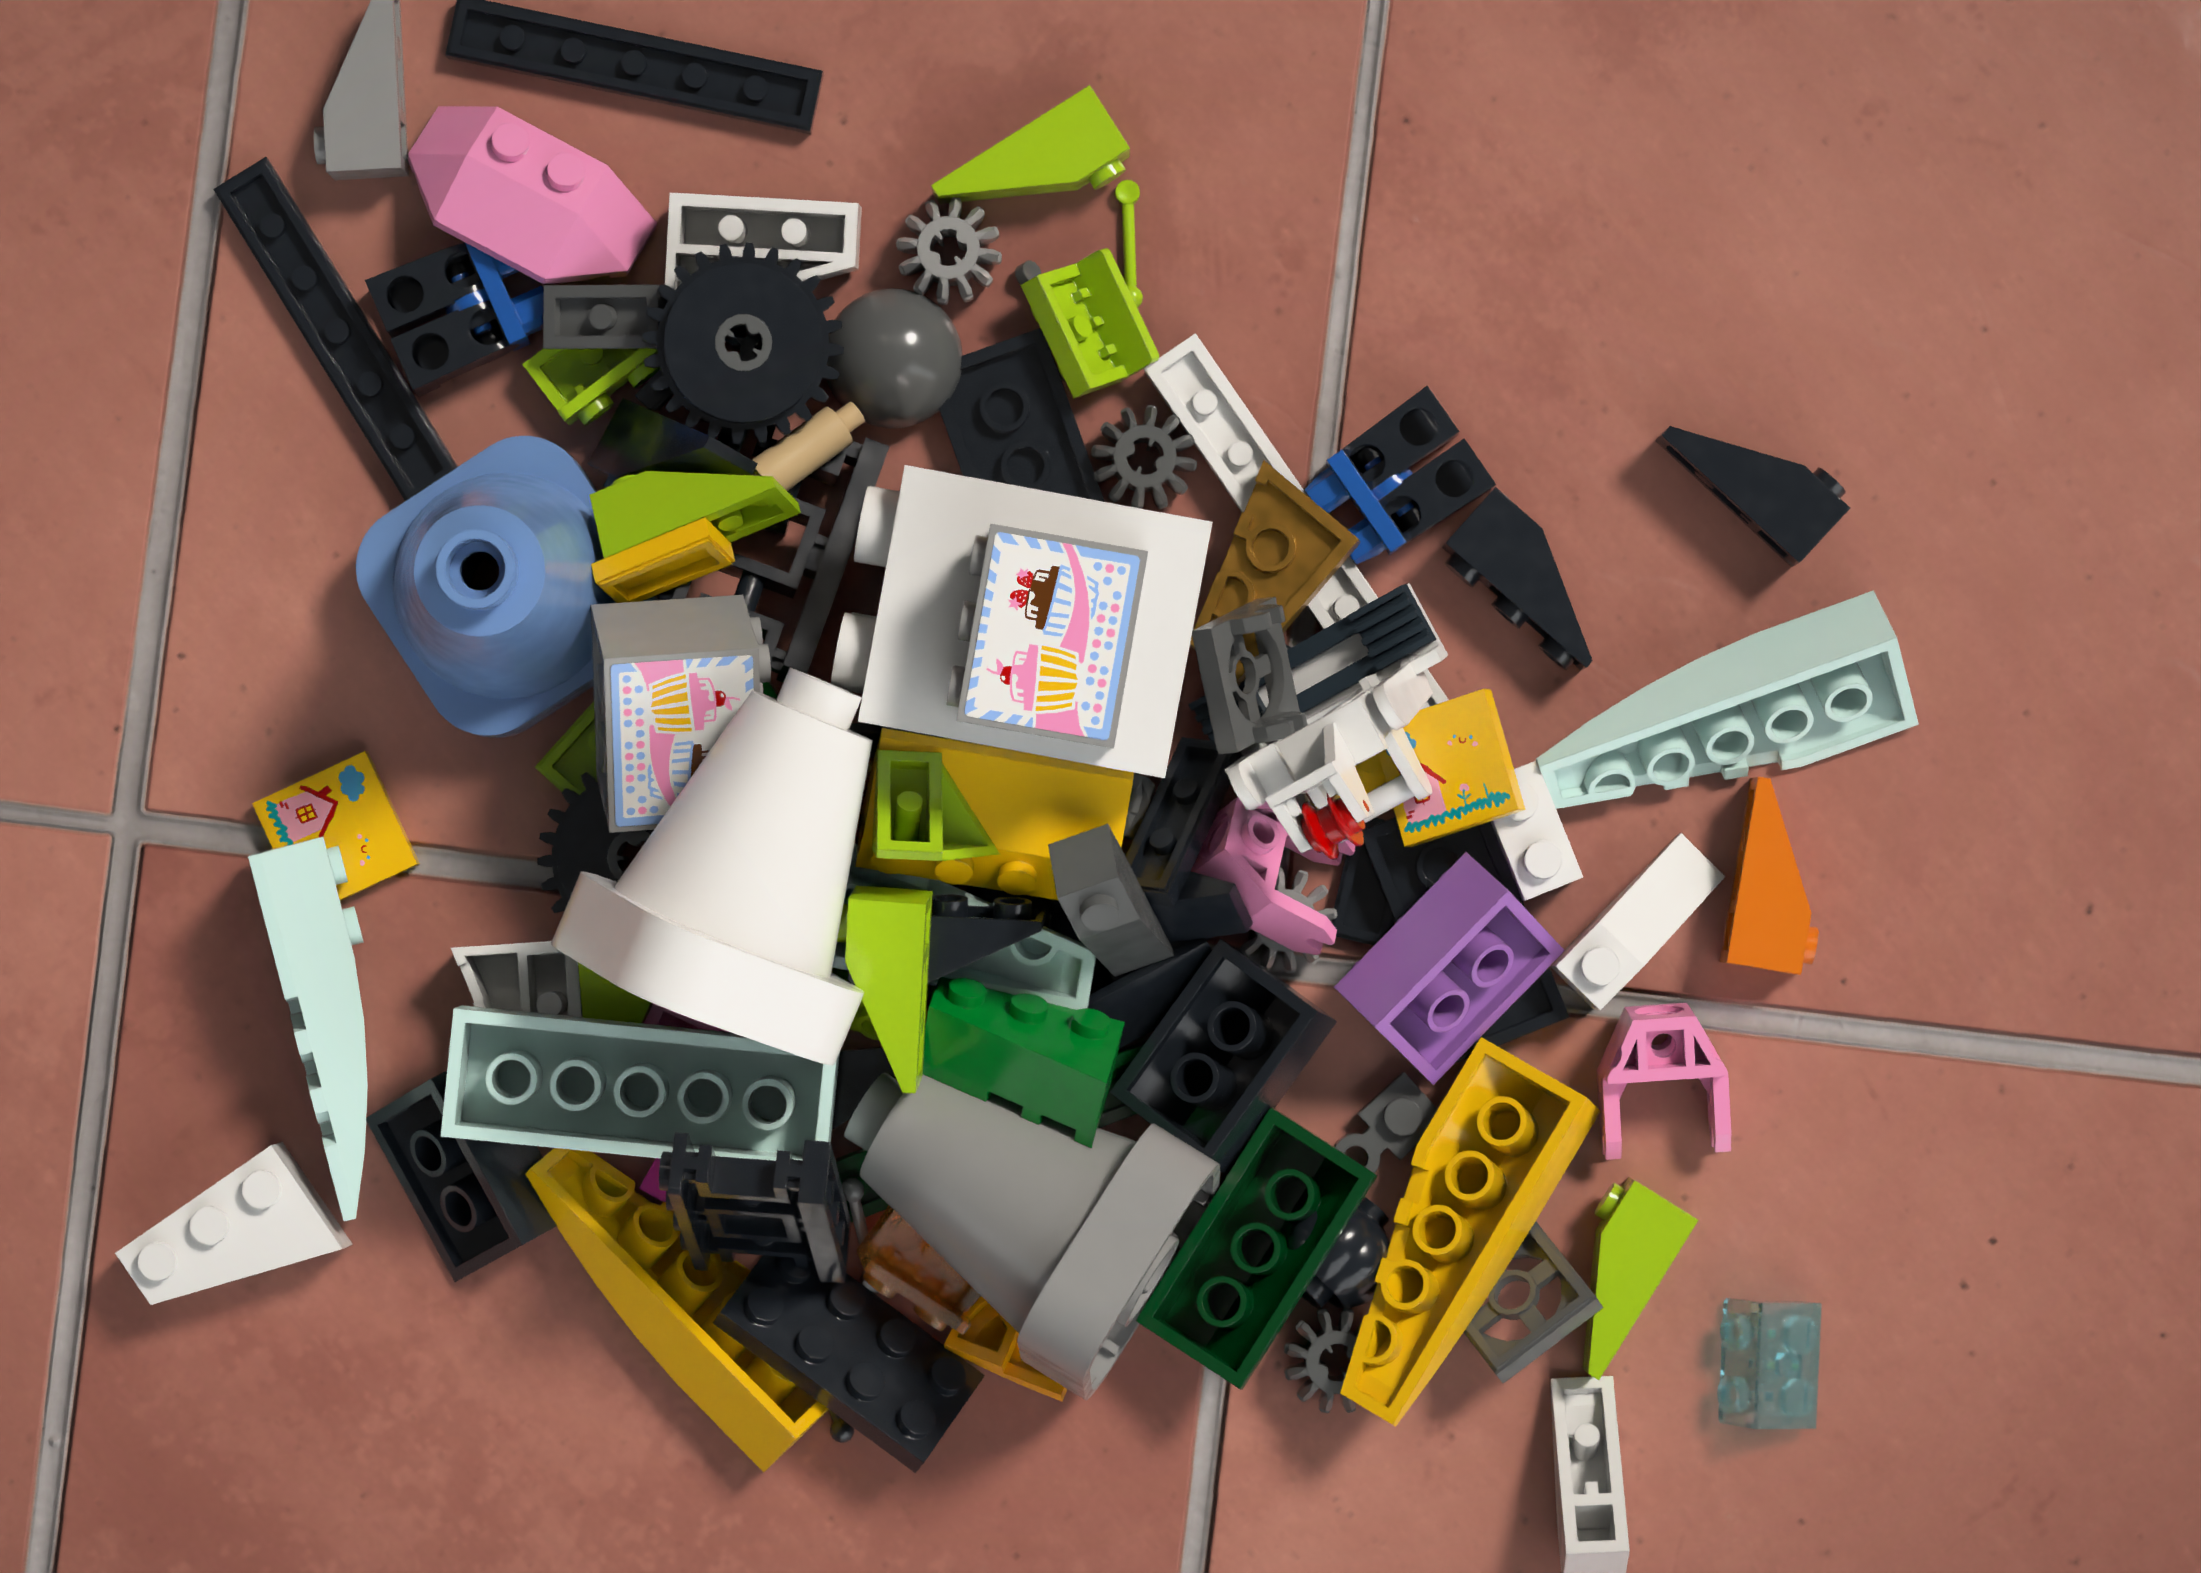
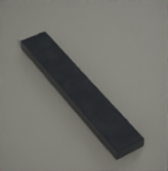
[445,0,824,134]
[213,157,458,501]

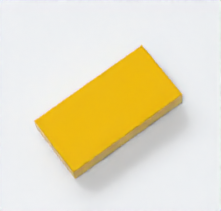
[591,517,735,603]

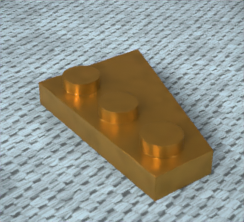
[1190,460,1360,686]

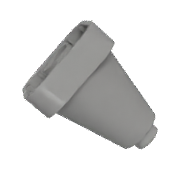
[844,1073,1220,1400]

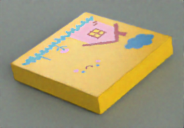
[1378,689,1526,847]
[252,751,420,901]

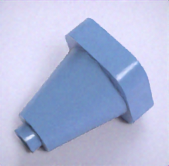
[356,436,660,738]

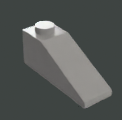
[314,0,409,180]

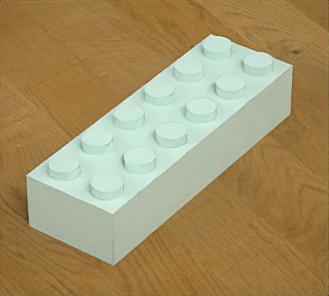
[441,1005,840,1161]

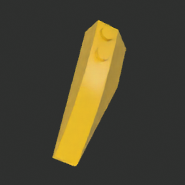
[1340,1037,1601,1427]
[526,1148,829,1472]

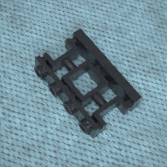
[658,424,890,683]
[659,1132,852,1283]

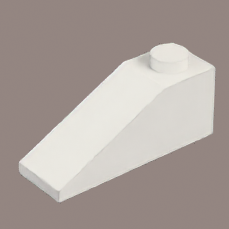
[1550,833,1725,1010]
[1550,1376,1630,1573]

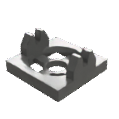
[1192,597,1308,754]
[1463,1222,1603,1384]

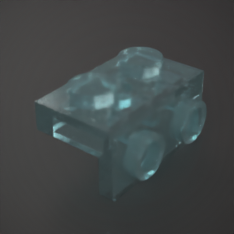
[1717,1298,1822,1429]

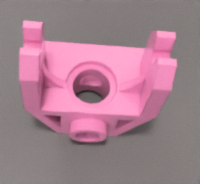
[1191,797,1356,955]
[1597,1003,1731,1160]

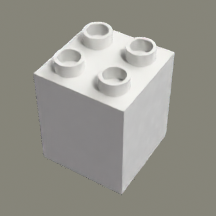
[831,465,1213,778]

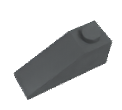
[1048,824,1174,977]

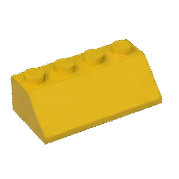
[855,728,1134,900]

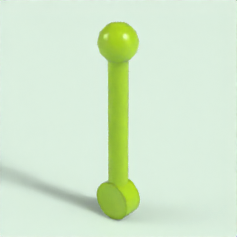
[1115,180,1143,308]

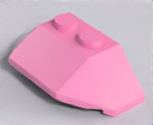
[407,106,657,284]

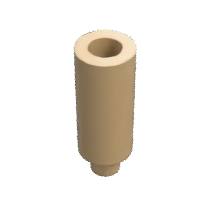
[752,402,865,491]

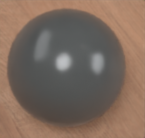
[827,288,963,429]

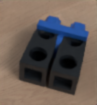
[365,242,544,397]
[1304,385,1496,565]

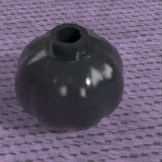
[1287,1197,1390,1309]

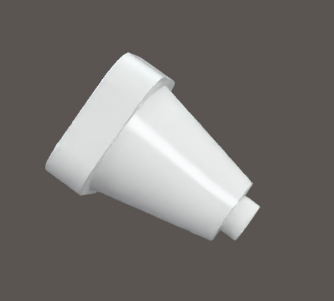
[551,668,872,1066]

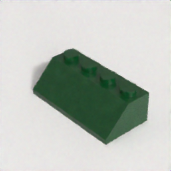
[1136,1108,1378,1390]

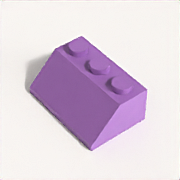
[1334,852,1565,1085]

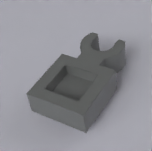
[1334,1072,1438,1173]

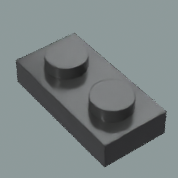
[543,285,667,349]

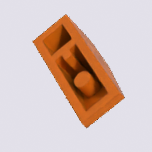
[1720,777,1819,975]

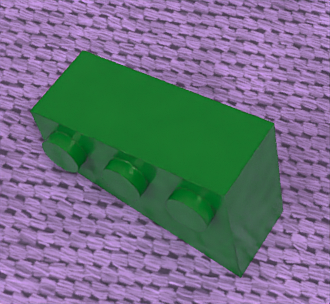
[923,977,1125,1148]

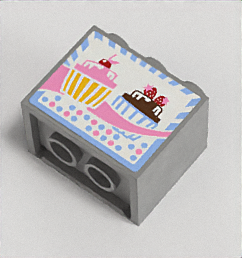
[946,524,1148,748]
[591,595,771,833]

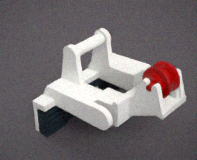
[1188,583,1448,860]

